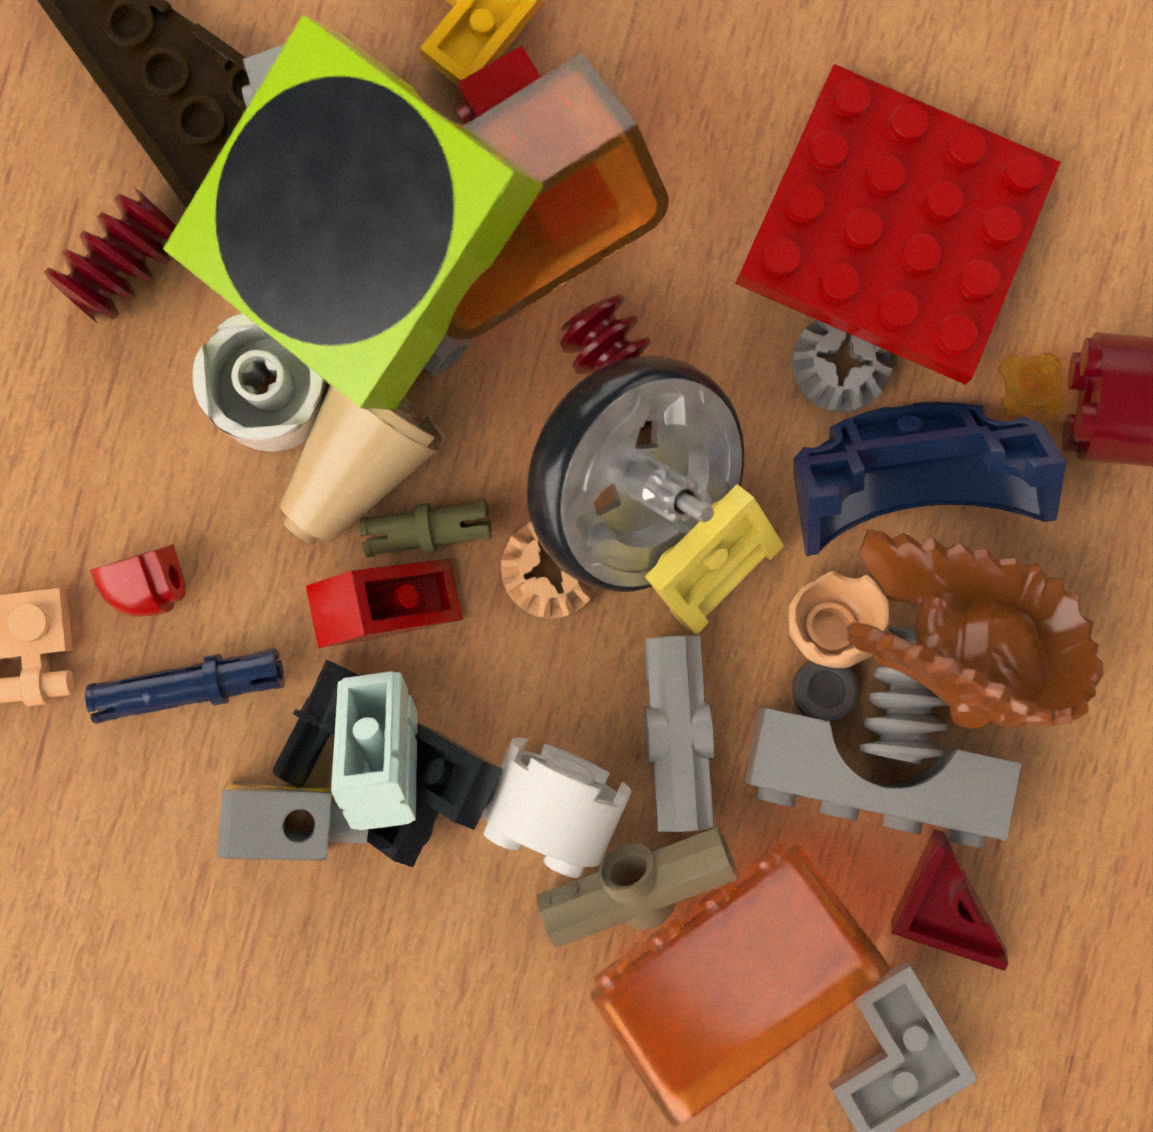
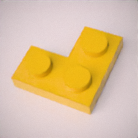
[419,0,545,85]

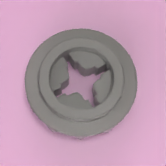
[792,320,893,412]

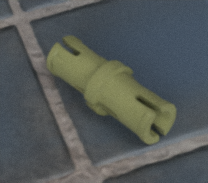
[360,499,492,557]

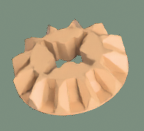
[501,522,597,618]

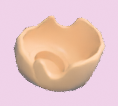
[788,571,890,668]

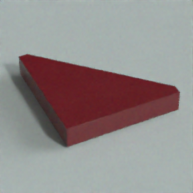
[891,829,1008,971]

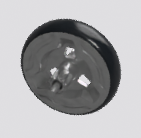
[527,356,744,592]

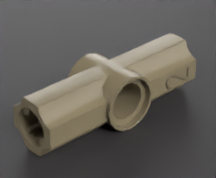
[537,826,739,947]

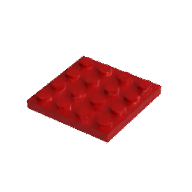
[735,64,1061,385]

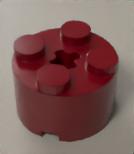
[1062,332,1153,467]

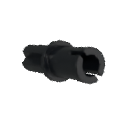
[273,659,359,787]

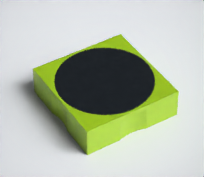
[163,14,544,410]

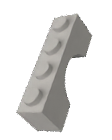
[743,707,1022,848]

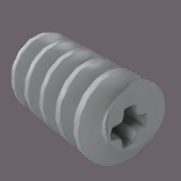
[859,626,948,765]

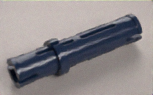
[85,648,284,724]

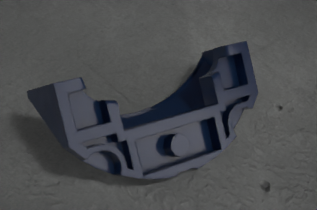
[793,402,1066,556]

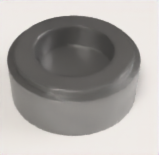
[792,661,858,721]

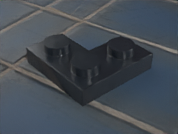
[367,723,503,868]

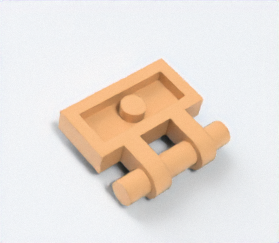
[0,588,74,707]

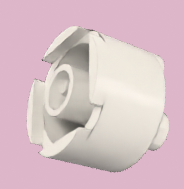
[192,313,330,452]
[482,738,632,878]

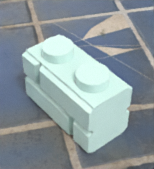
[331,671,418,830]

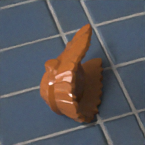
[847,529,1103,729]

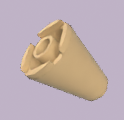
[280,384,447,544]

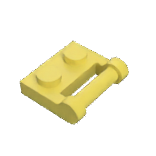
[645,484,784,635]

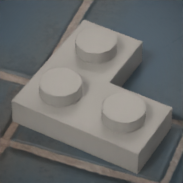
[828,961,978,1132]

